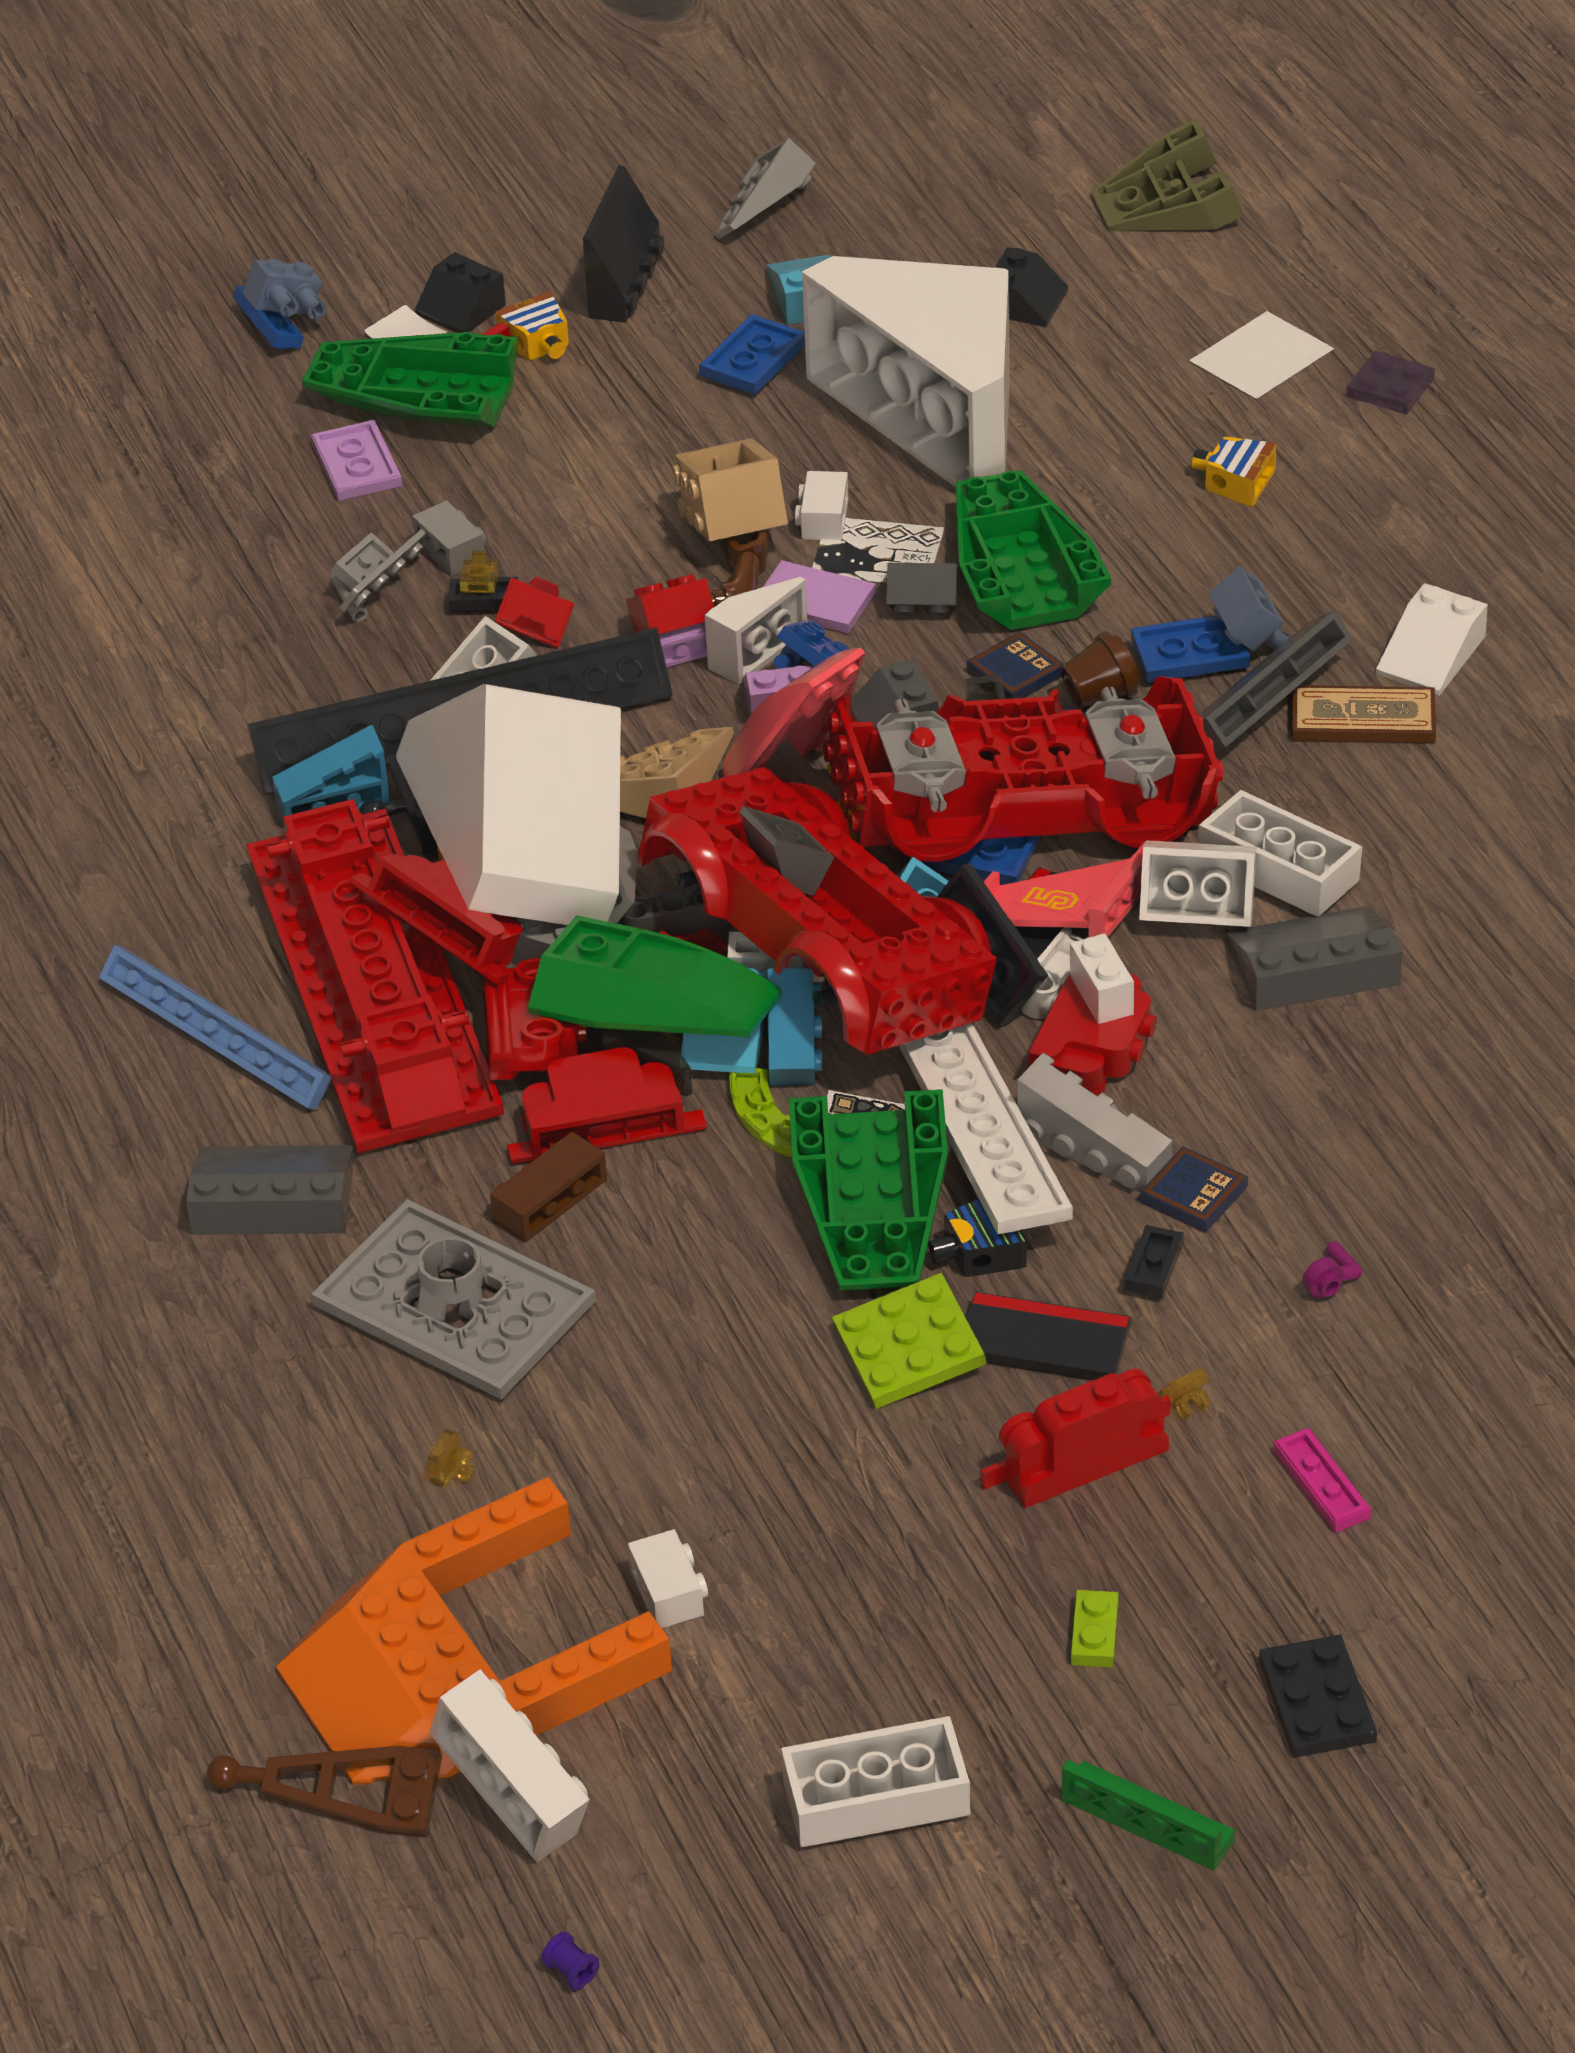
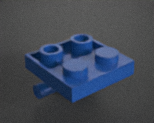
[774,620,850,669]

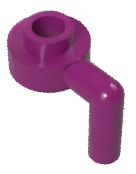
[1302,1241,1362,1298]

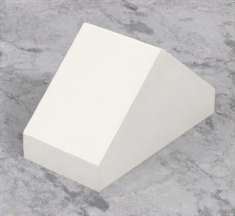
[802,256,1010,487]
[396,684,621,925]

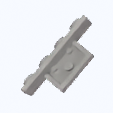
[330,528,426,613]

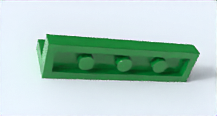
[1062,1760,1235,1871]

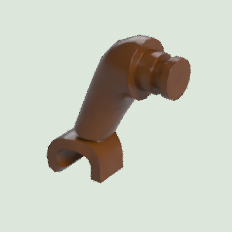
[711,530,768,607]

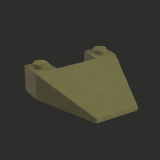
[1091,119,1245,231]

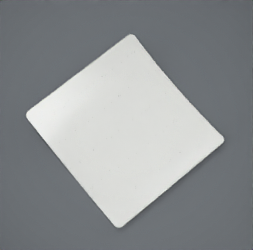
[365,305,447,339]

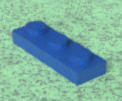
[233,286,304,350]

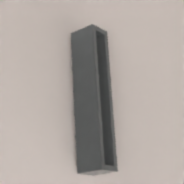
[1200,610,1353,752]

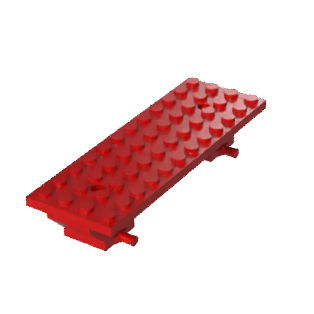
[246,799,504,1154]

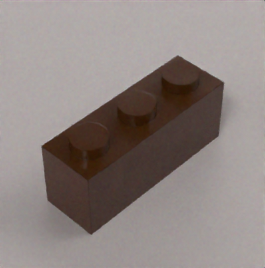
[490,1132,607,1243]

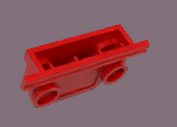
[349,854,523,985]
[483,958,586,1080]
[1028,973,1157,1097]
[507,1047,707,1164]
[980,1369,1171,1508]

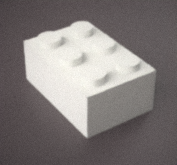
[1139,840,1257,927]

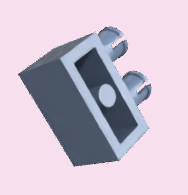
[242,259,327,320]
[1209,566,1290,651]

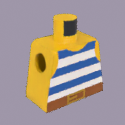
[495,292,569,360]
[1192,437,1276,507]

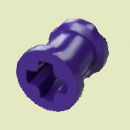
[541,1931,600,1990]

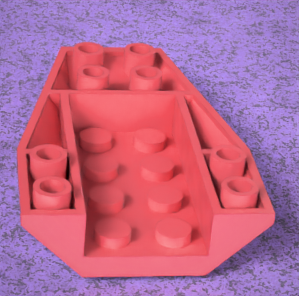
[723,648,865,778]

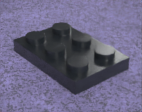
[1259,1634,1377,1758]

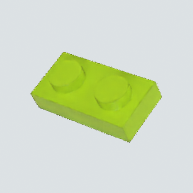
[1071,1590,1119,1668]

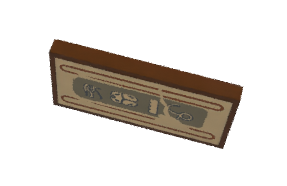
[1292,685,1436,743]

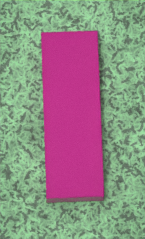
[1273,1427,1371,1533]

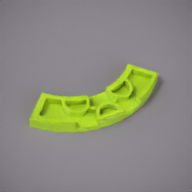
[730,1068,792,1158]

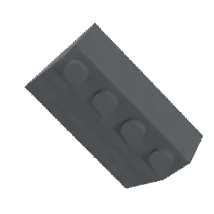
[1225,906,1402,1011]
[186,1145,355,1235]

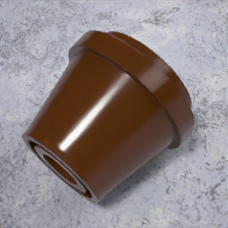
[1060,631,1141,709]

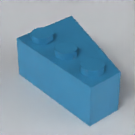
[272,725,390,822]
[768,968,822,1086]

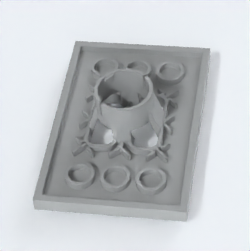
[311,1199,596,1400]

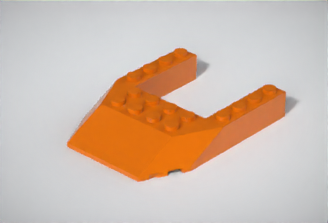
[276,1477,672,1785]

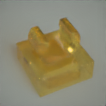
[460,551,499,593]
[1158,1366,1211,1419]
[428,1429,476,1489]

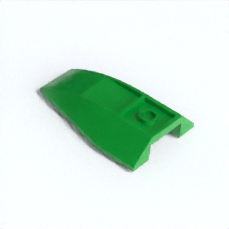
[302,332,518,427]
[956,470,1111,630]
[528,915,782,1037]
[789,1089,948,1290]

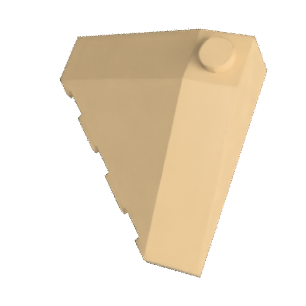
[620,727,734,818]

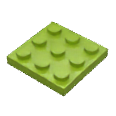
[832,1272,987,1409]

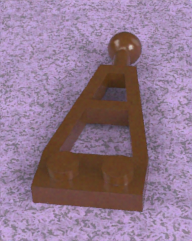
[207,1746,442,1837]

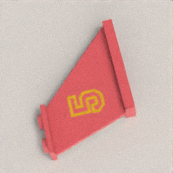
[984,843,1145,937]

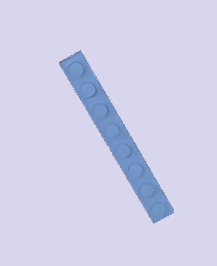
[99,945,332,1110]

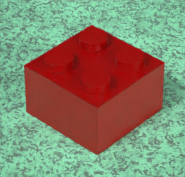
[625,574,714,634]

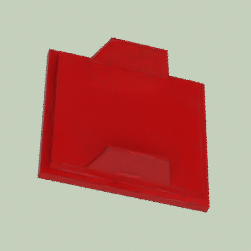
[494,576,575,649]

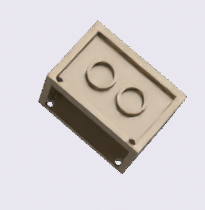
[672,438,788,541]

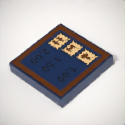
[967,631,1064,699]
[1140,1146,1248,1232]

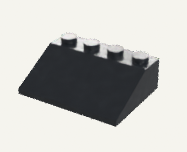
[583,165,664,323]

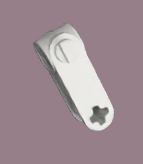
[1021,927,1083,1019]

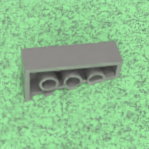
[1017,1053,1173,1192]

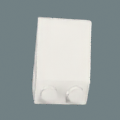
[705,577,808,685]
[1376,583,1488,696]
[430,616,537,681]

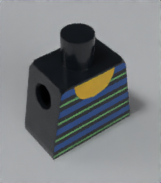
[928,1199,1027,1277]

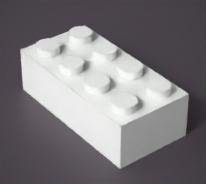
[1198,790,1362,917]
[429,1669,590,1863]
[781,1716,971,1848]

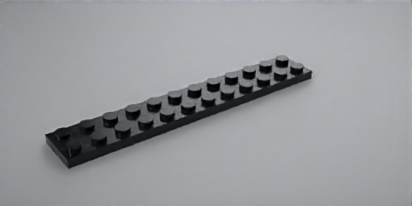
[247,627,673,793]

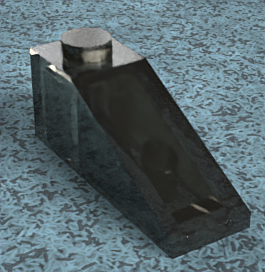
[595,1028,692,1097]

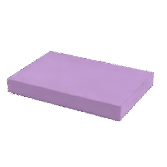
[311,420,402,501]
[763,560,876,634]

